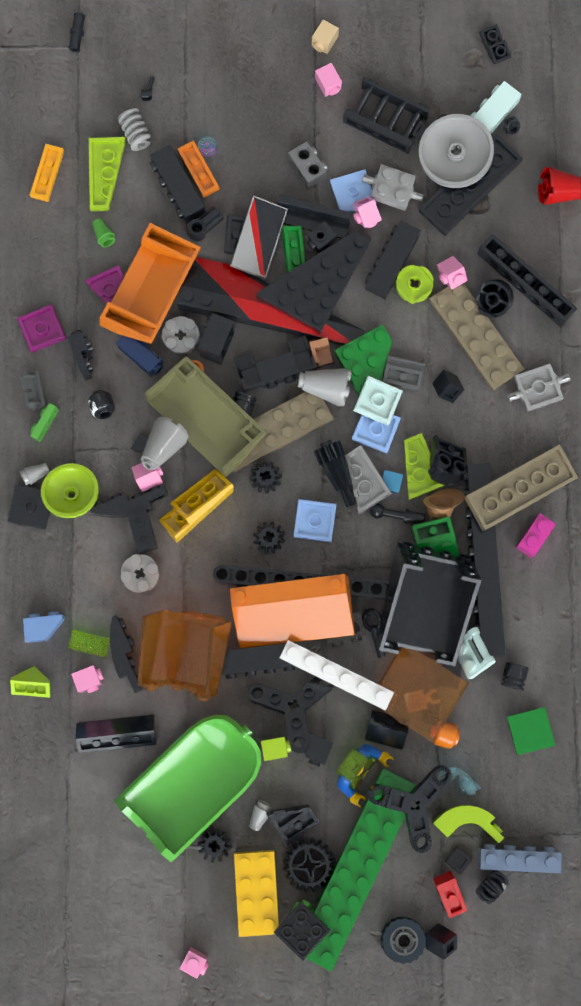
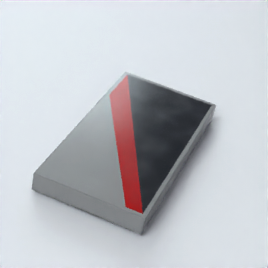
[230,195,288,279]

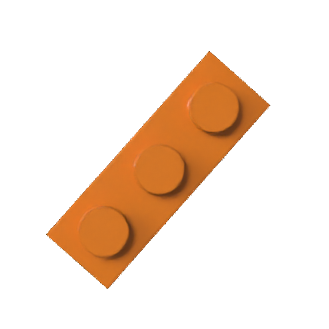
[177,140,220,198]

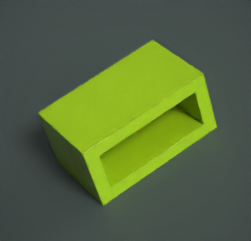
[261,737,291,761]

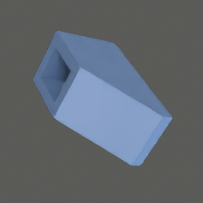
[23,612,65,643]

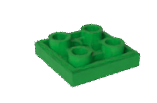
[506,707,556,755]

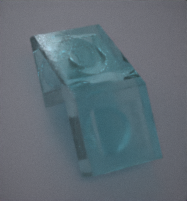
[438,767,481,795]

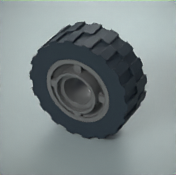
[380,916,426,964]

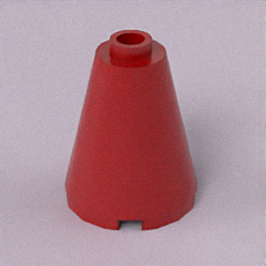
[538,167,581,205]

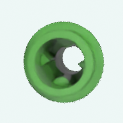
[92,219,115,247]

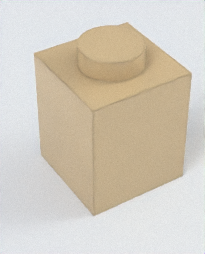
[312,20,339,54]

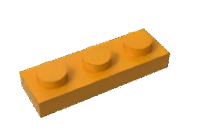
[30,144,64,202]

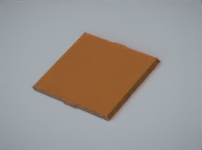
[378,647,469,742]

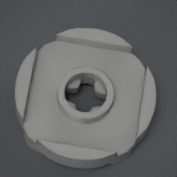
[162,316,200,355]
[121,554,160,593]

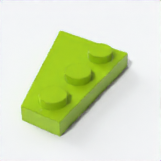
[404,433,444,500]

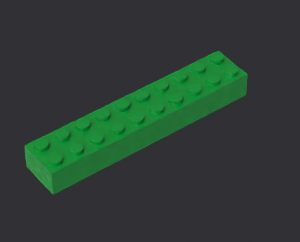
[306,768,417,972]

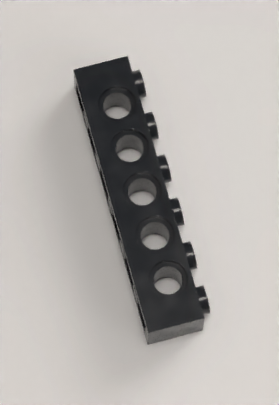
[477,234,577,328]

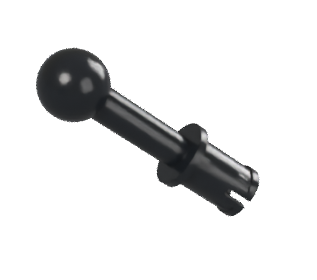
[370,503,426,524]

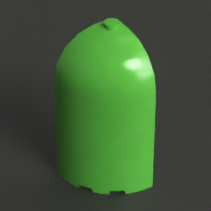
[114,715,261,863]

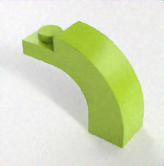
[432,805,504,843]

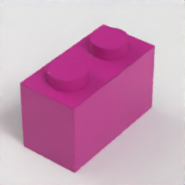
[515,513,556,558]

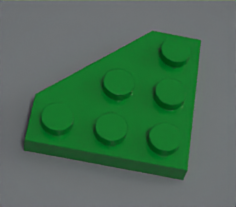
[334,324,392,396]

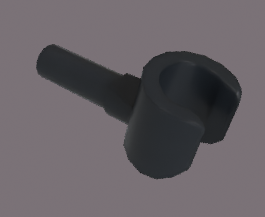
[141,76,155,101]

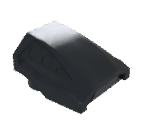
[428,435,467,486]

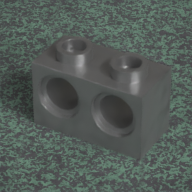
[288,141,328,189]

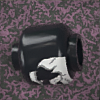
[88,390,115,419]

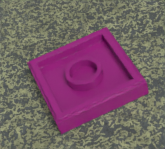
[17,304,66,353]

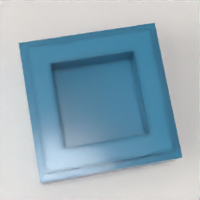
[383,470,403,494]

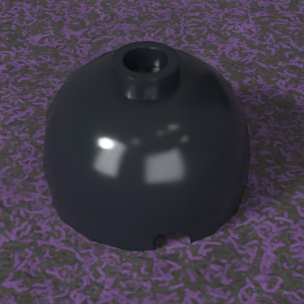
[475,279,514,318]

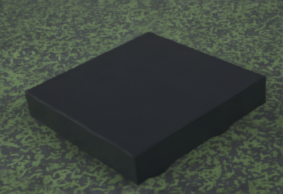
[273,901,331,961]

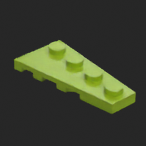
[89,137,126,211]

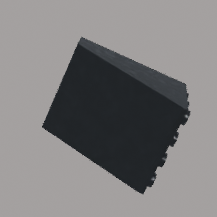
[377,542,481,666]

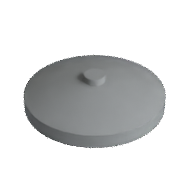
[419,114,494,188]

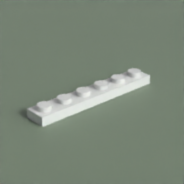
[279,640,394,710]

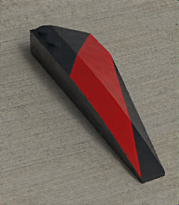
[177,257,365,345]

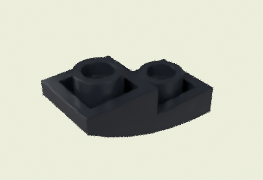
[479,24,511,64]

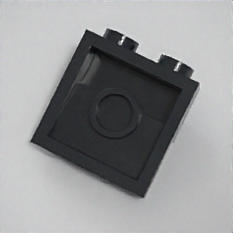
[67,330,94,381]

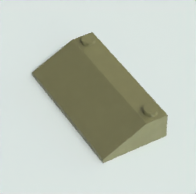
[145,356,266,478]

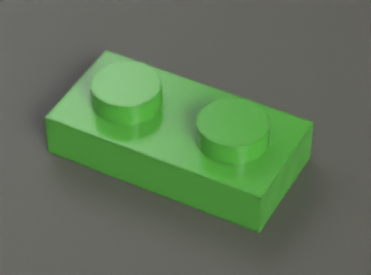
[30,403,59,443]

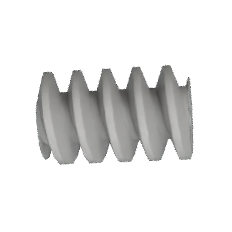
[118,108,151,151]

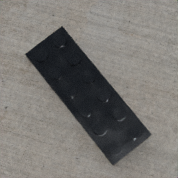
[418,134,523,236]

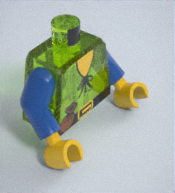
[336,744,394,807]

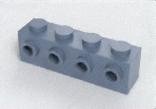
[478,844,561,873]

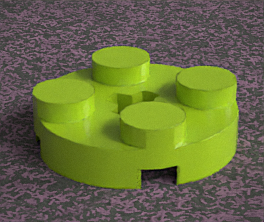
[396,265,433,304]

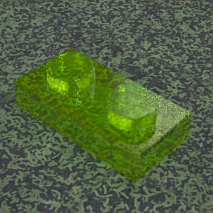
[68,629,110,658]

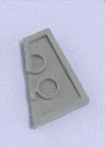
[345,445,392,514]

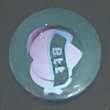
[198,137,217,157]

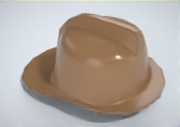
[423,488,465,521]

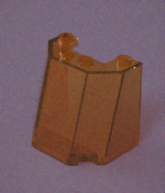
[138,610,231,701]

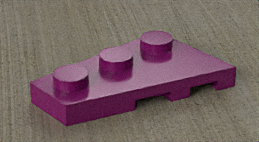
[85,265,124,305]

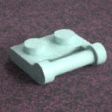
[458,627,496,679]

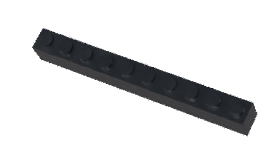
[464,463,506,658]

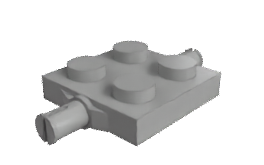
[362,164,424,211]
[507,364,571,412]

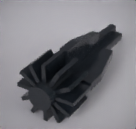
[314,440,357,507]

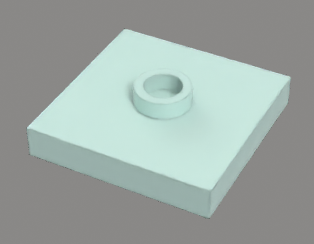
[353,376,403,426]

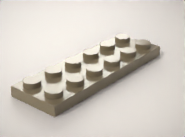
[429,283,525,391]
[233,392,334,473]
[464,444,578,531]

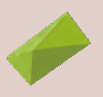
[10,666,51,698]

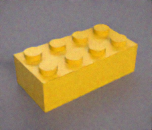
[234,850,279,937]

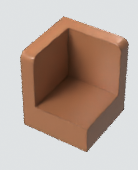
[309,337,333,367]

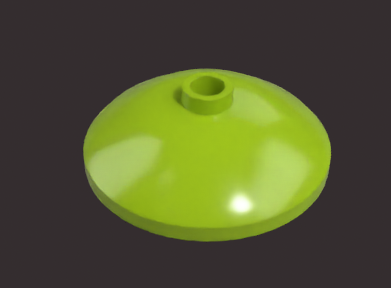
[41,463,99,518]

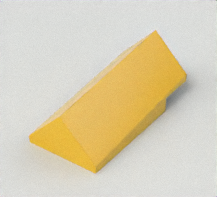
[159,469,234,543]

